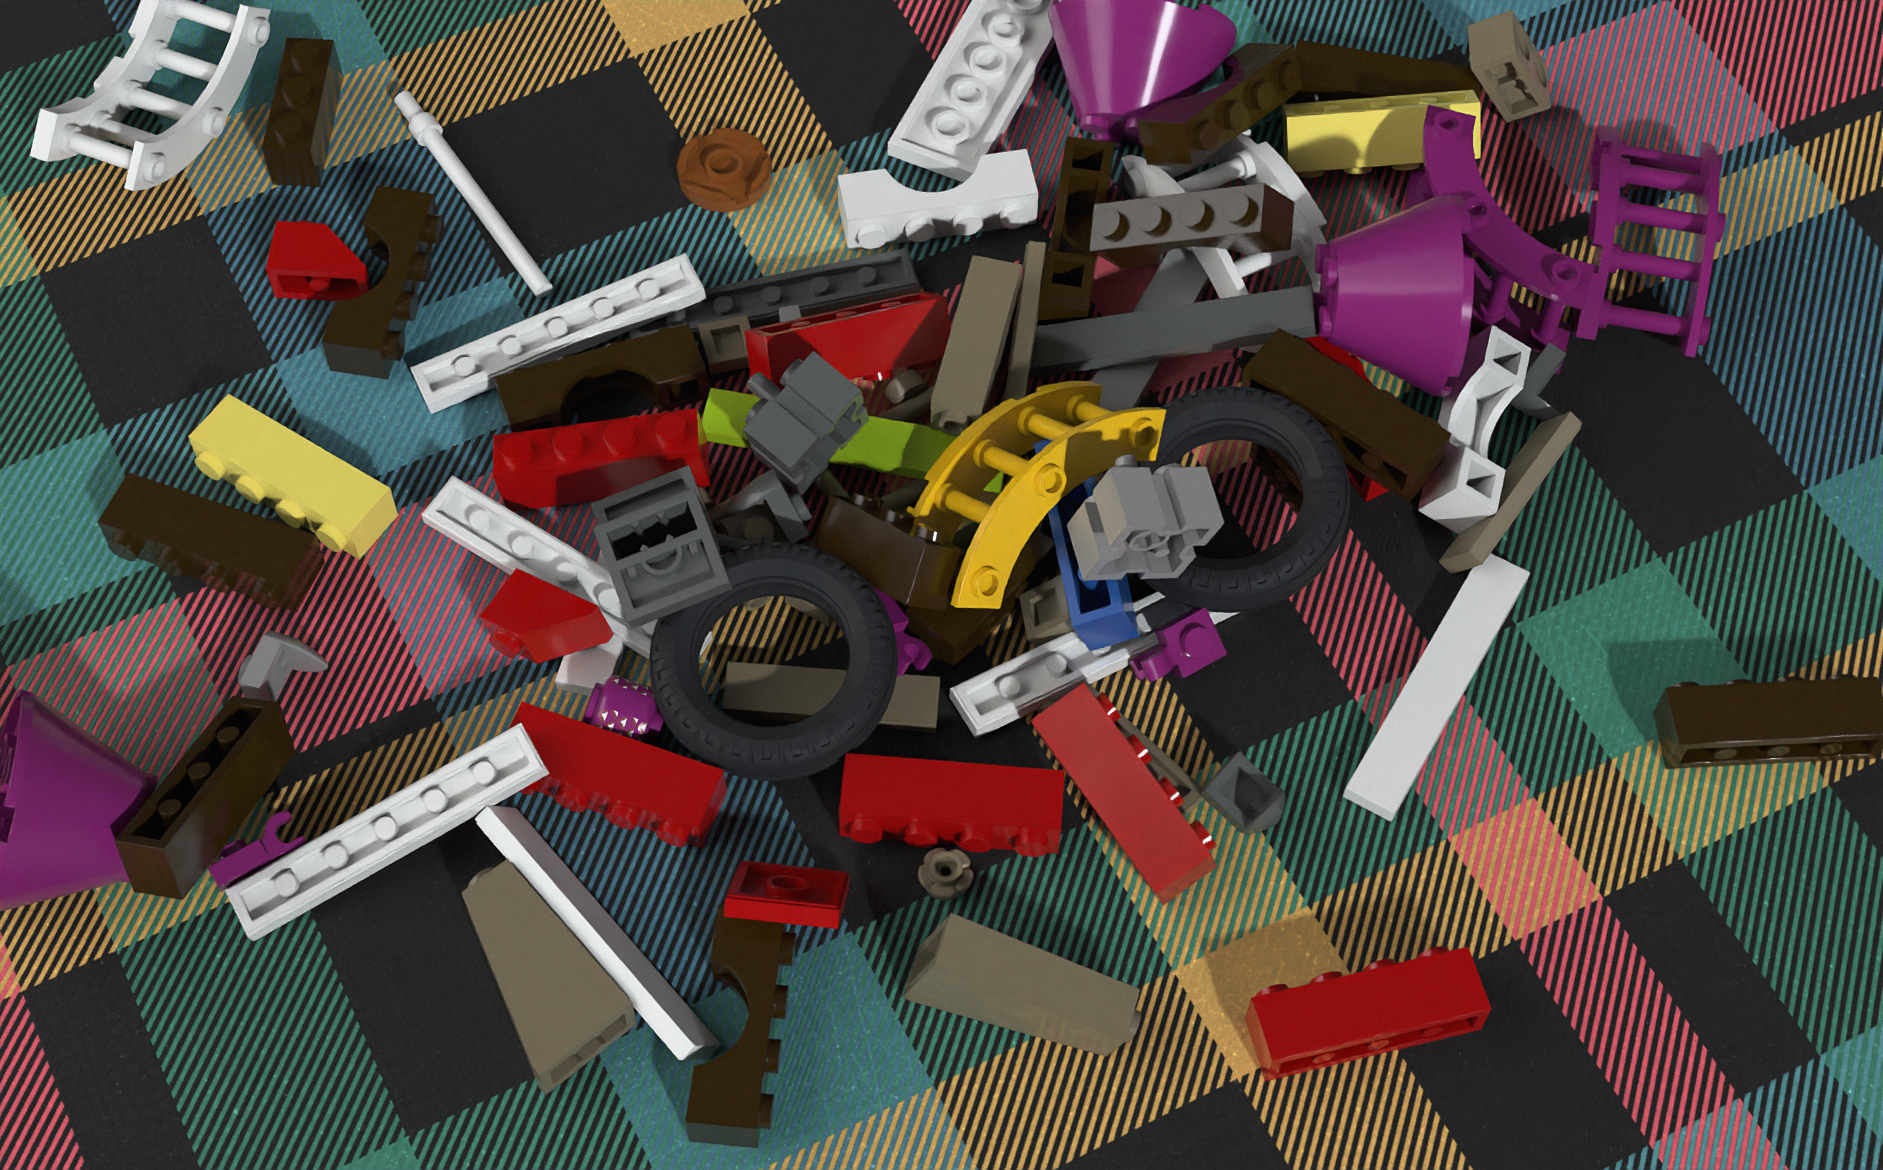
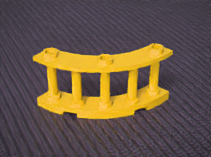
[906,381,1166,609]

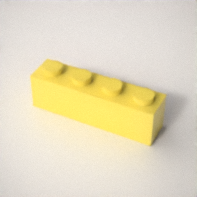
[1282,90,1481,178]
[188,394,398,560]

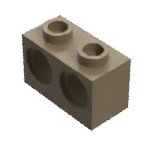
[1468,10,1551,123]

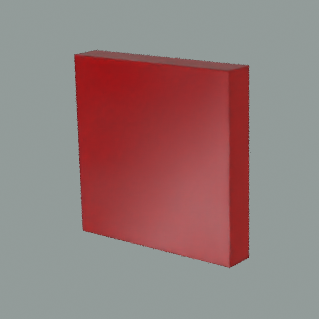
[724,860,850,929]

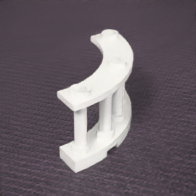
[30,0,271,191]
[1122,128,1327,353]

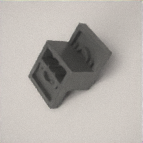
[591,465,733,629]

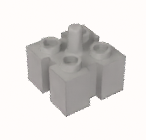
[1067,454,1224,581]

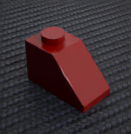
[266,221,372,301]
[479,568,614,664]

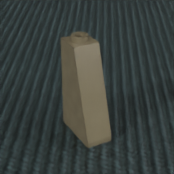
[930,255,1022,436]
[461,859,637,1095]
[902,913,1141,1057]

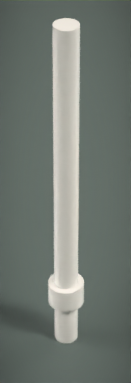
[394,91,553,298]

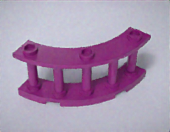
[1405,104,1594,374]
[1571,124,1726,357]

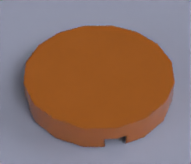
[677,128,772,213]

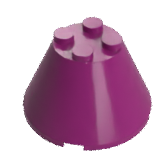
[1048,0,1237,149]
[1314,193,1474,396]
[0,690,157,911]

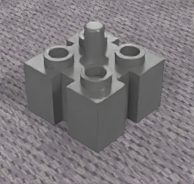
[743,351,869,495]

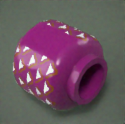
[582,675,664,743]

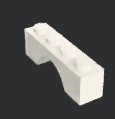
[838,149,1039,250]
[1418,325,1531,534]

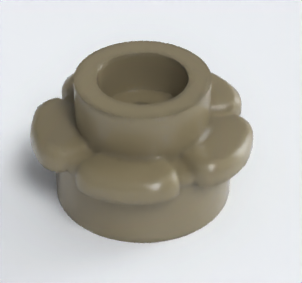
[918,848,973,900]

